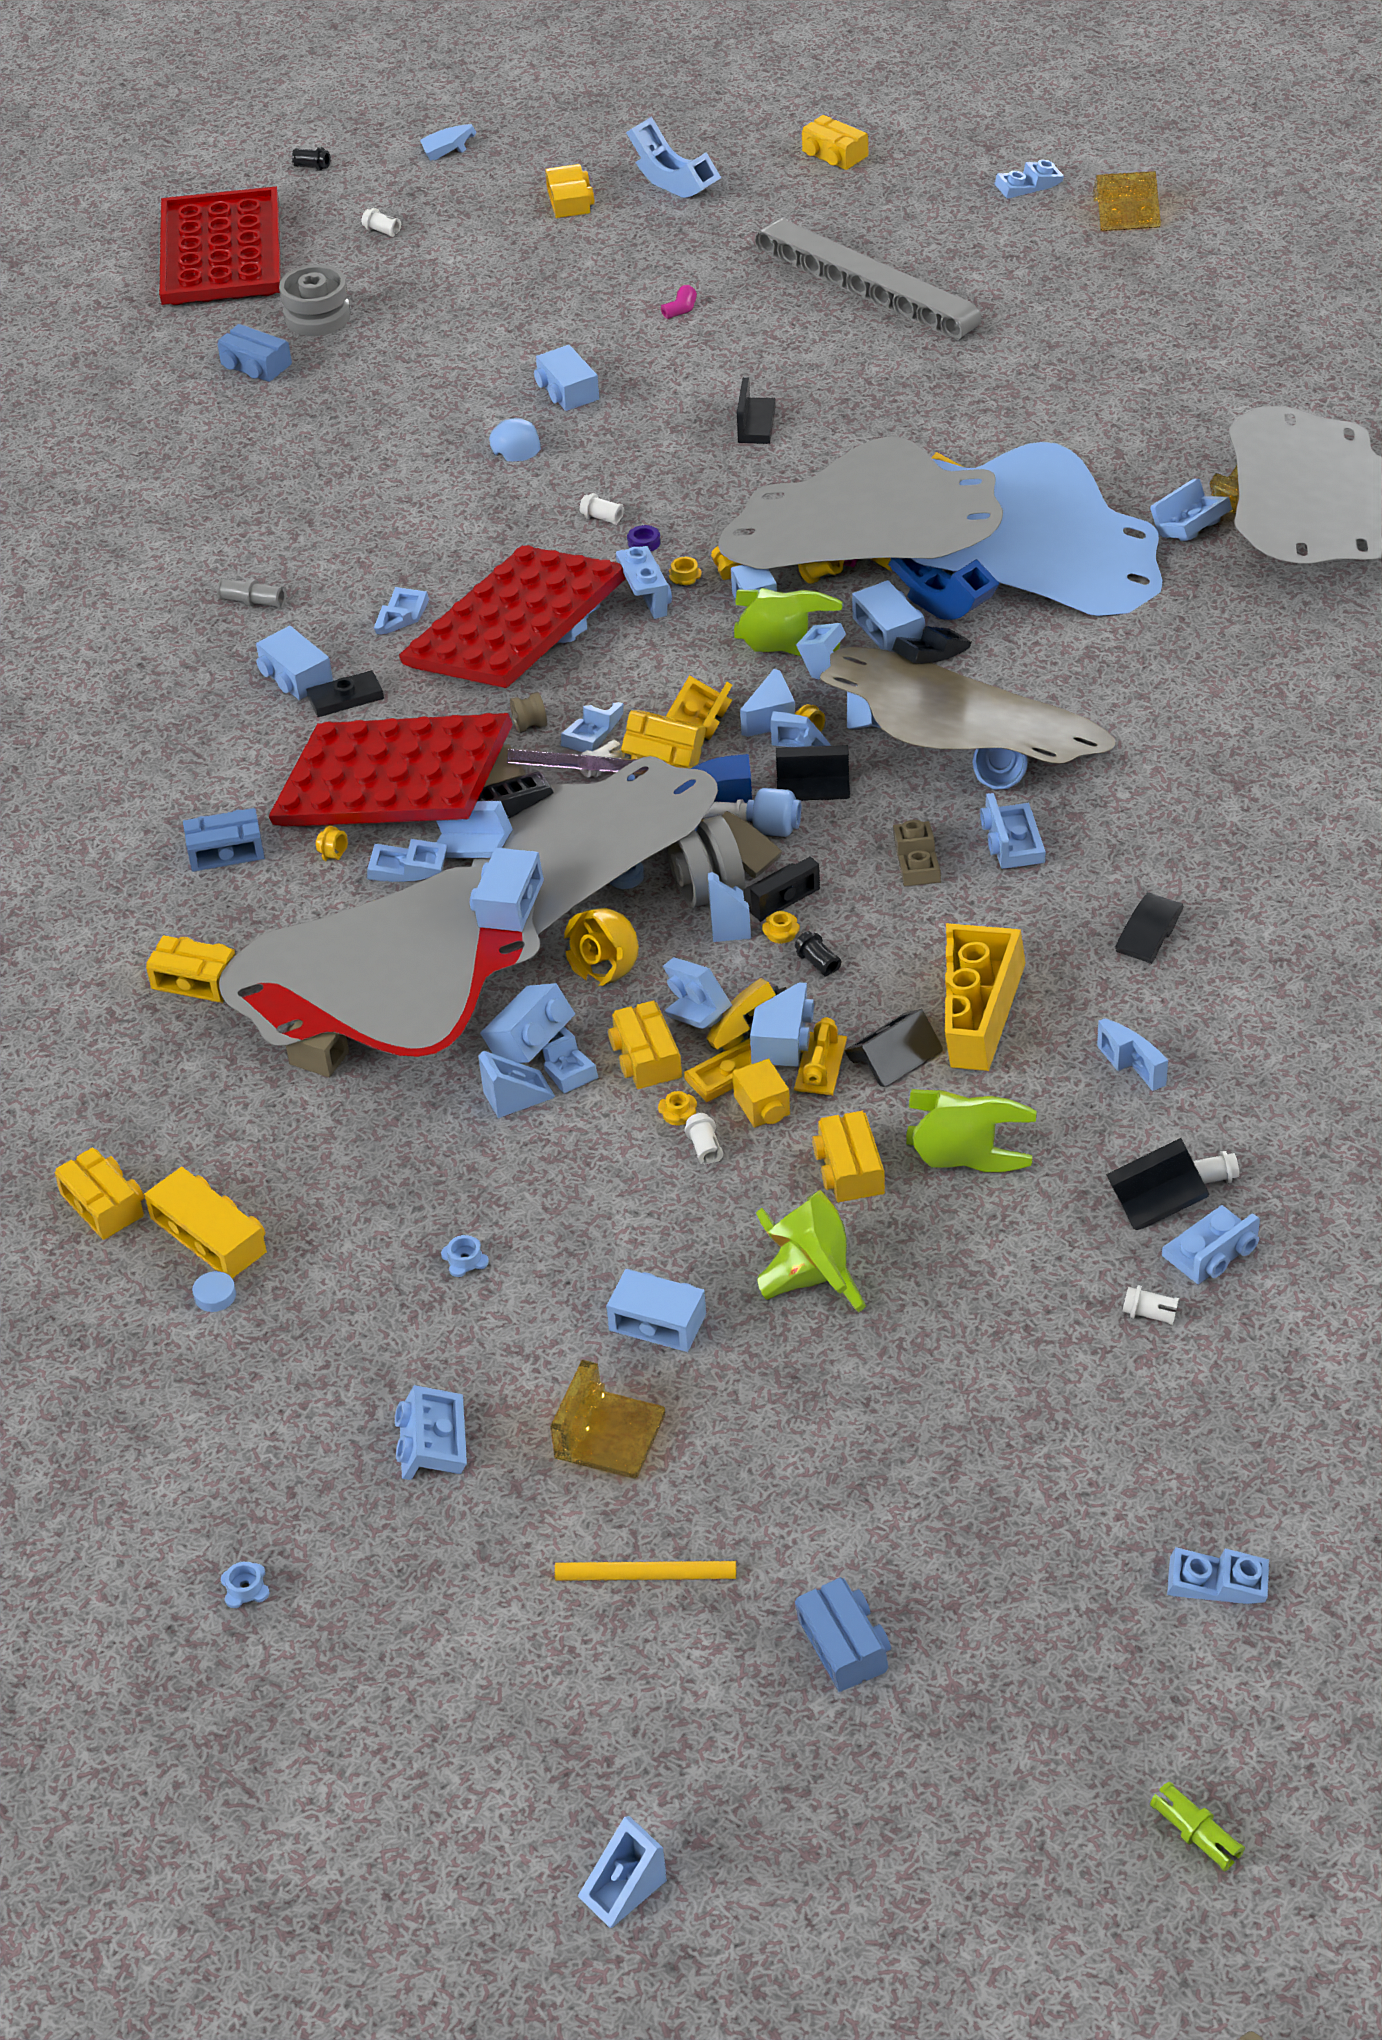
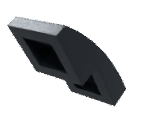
[892,626,972,664]
[1115,892,1184,964]

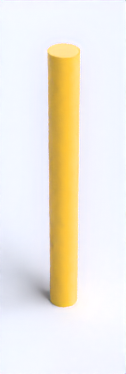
[555,1561,737,1581]

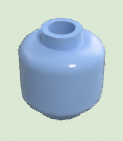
[746,788,802,837]

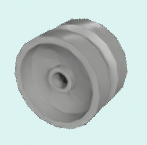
[279,264,351,336]
[666,815,745,908]

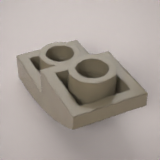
[722,811,782,879]
[893,820,941,886]

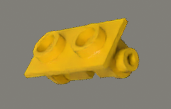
[794,1017,847,1096]

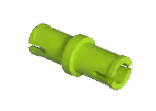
[1150,1782,1245,1872]

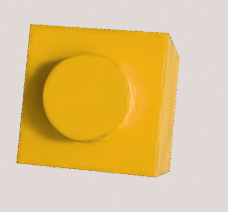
[733,1058,790,1128]

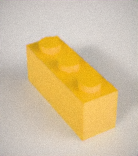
[144,1166,267,1279]

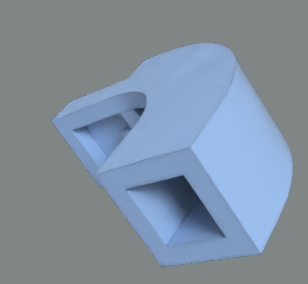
[626,116,721,198]

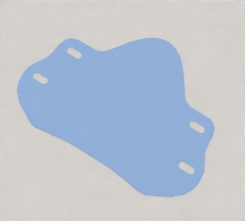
[911,442,1163,616]

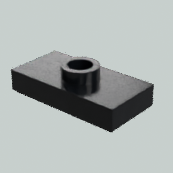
[306,670,384,717]

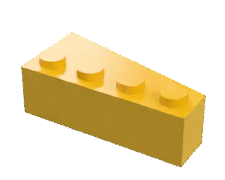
[945,923,1026,1071]

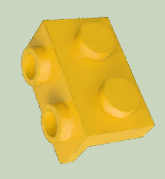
[666,675,733,740]

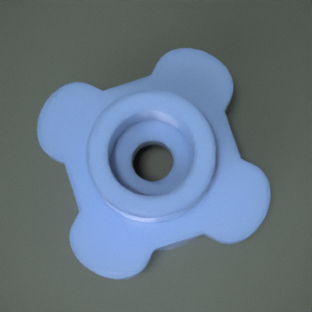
[441,1235,489,1277]
[221,1562,270,1608]

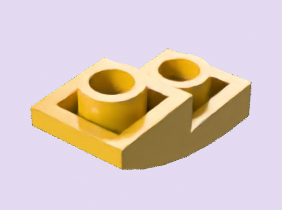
[706,978,776,1050]

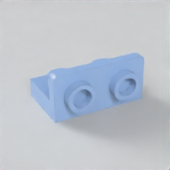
[662,957,732,1029]
[1162,1205,1260,1285]
[395,1385,467,1480]

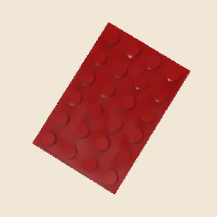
[159,186,281,305]
[399,545,626,688]
[269,713,513,827]

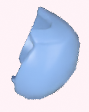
[489,418,541,462]
[972,748,1028,790]

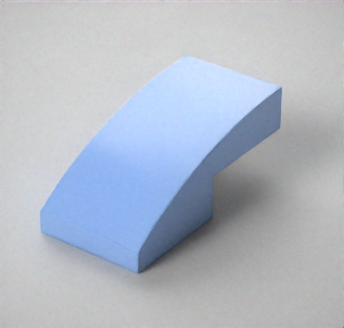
[367,839,447,882]
[1097,1018,1168,1091]

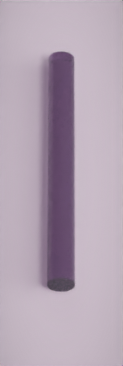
[507,749,649,775]

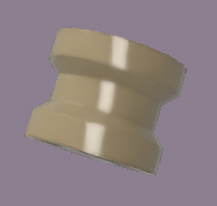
[510,692,547,733]

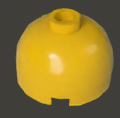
[564,908,639,986]

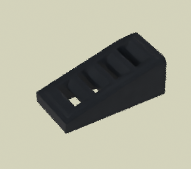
[477,771,554,819]

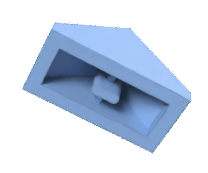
[740,669,795,737]
[478,1051,555,1118]
[578,1816,667,1928]

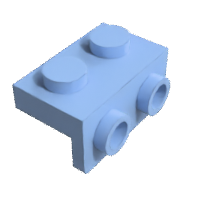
[1150,479,1232,541]
[616,546,672,619]
[980,793,1046,869]

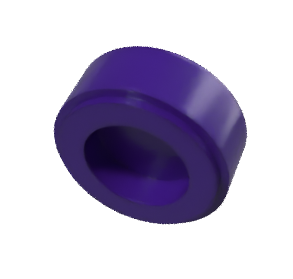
[627,525,661,552]

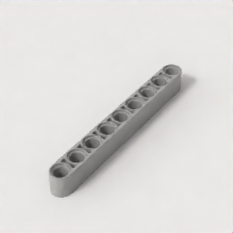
[755,218,982,341]

